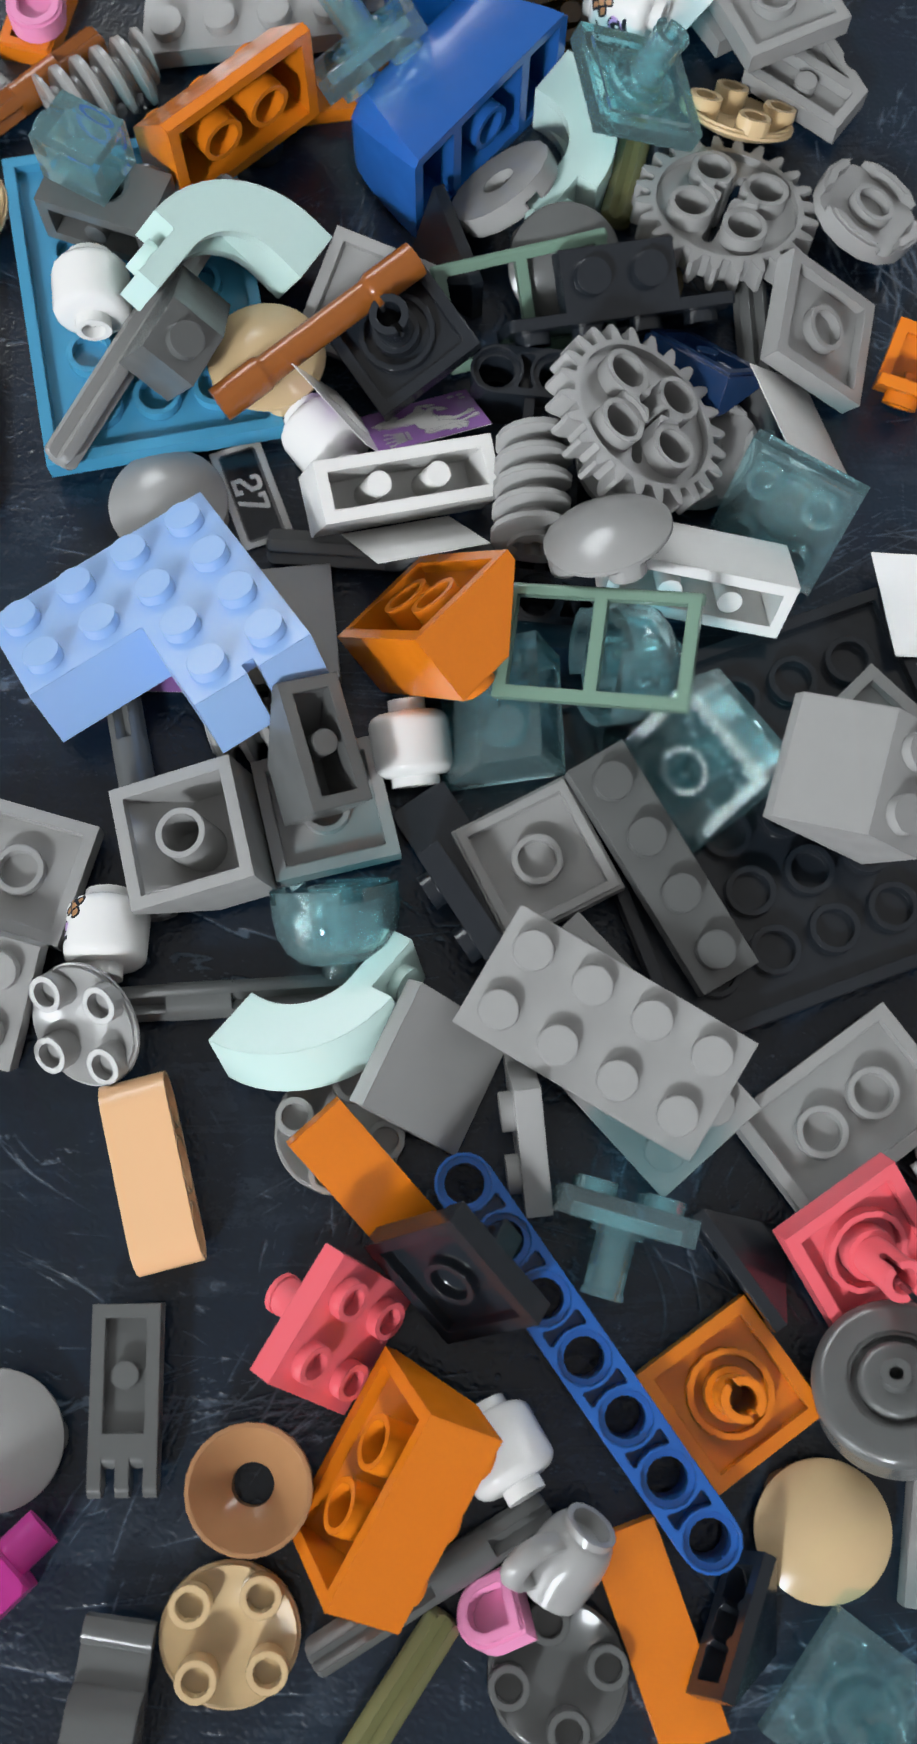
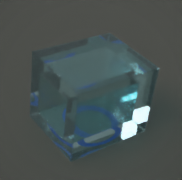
[28,89,136,207]

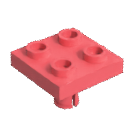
[772,1152,917,1327]
[249,1243,411,1416]

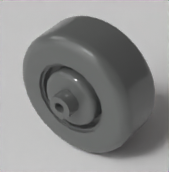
[811,1300,917,1481]

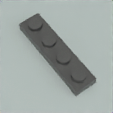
[564,739,759,997]

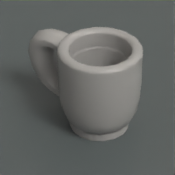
[500,1502,616,1616]

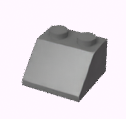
[763,692,917,864]
[108,754,279,915]

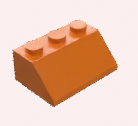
[133,22,320,191]
[337,549,515,701]
[292,1346,503,1635]

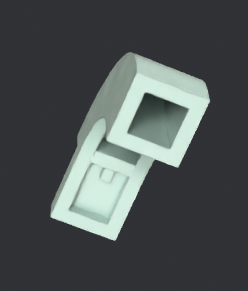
[120,179,333,311]

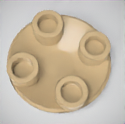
[684,79,797,144]
[207,303,326,417]
[753,1457,893,1606]
[159,1559,301,1711]

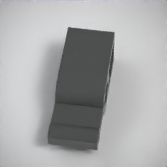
[58,1611,159,1744]

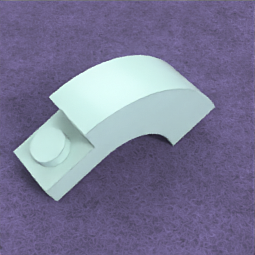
[525,49,617,220]
[208,930,426,1092]

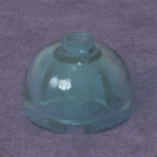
[568,601,683,727]
[269,877,400,979]

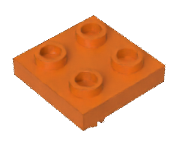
[634,1294,819,1495]

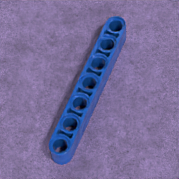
[434,1153,743,1576]

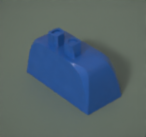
[351,0,568,238]

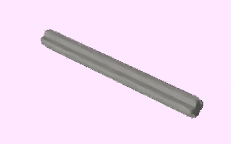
[45,173,239,471]

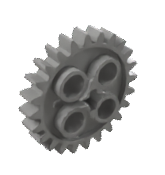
[630,136,819,294]
[545,324,726,515]

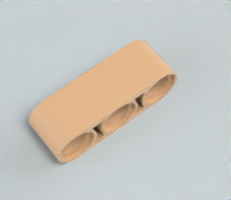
[98,1071,207,1277]

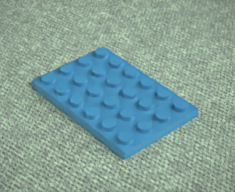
[1,138,284,478]

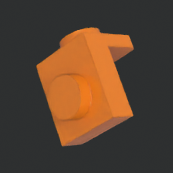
[872,316,917,413]

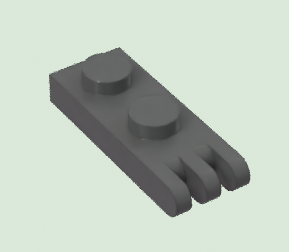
[86,1302,166,1499]

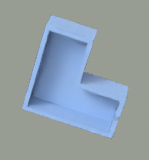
[0,492,329,753]

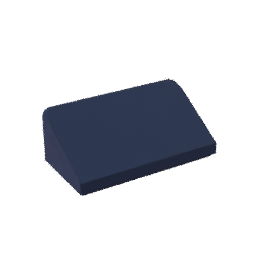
[643,329,760,418]

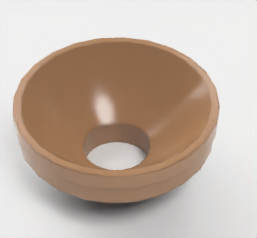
[184,1421,314,1559]

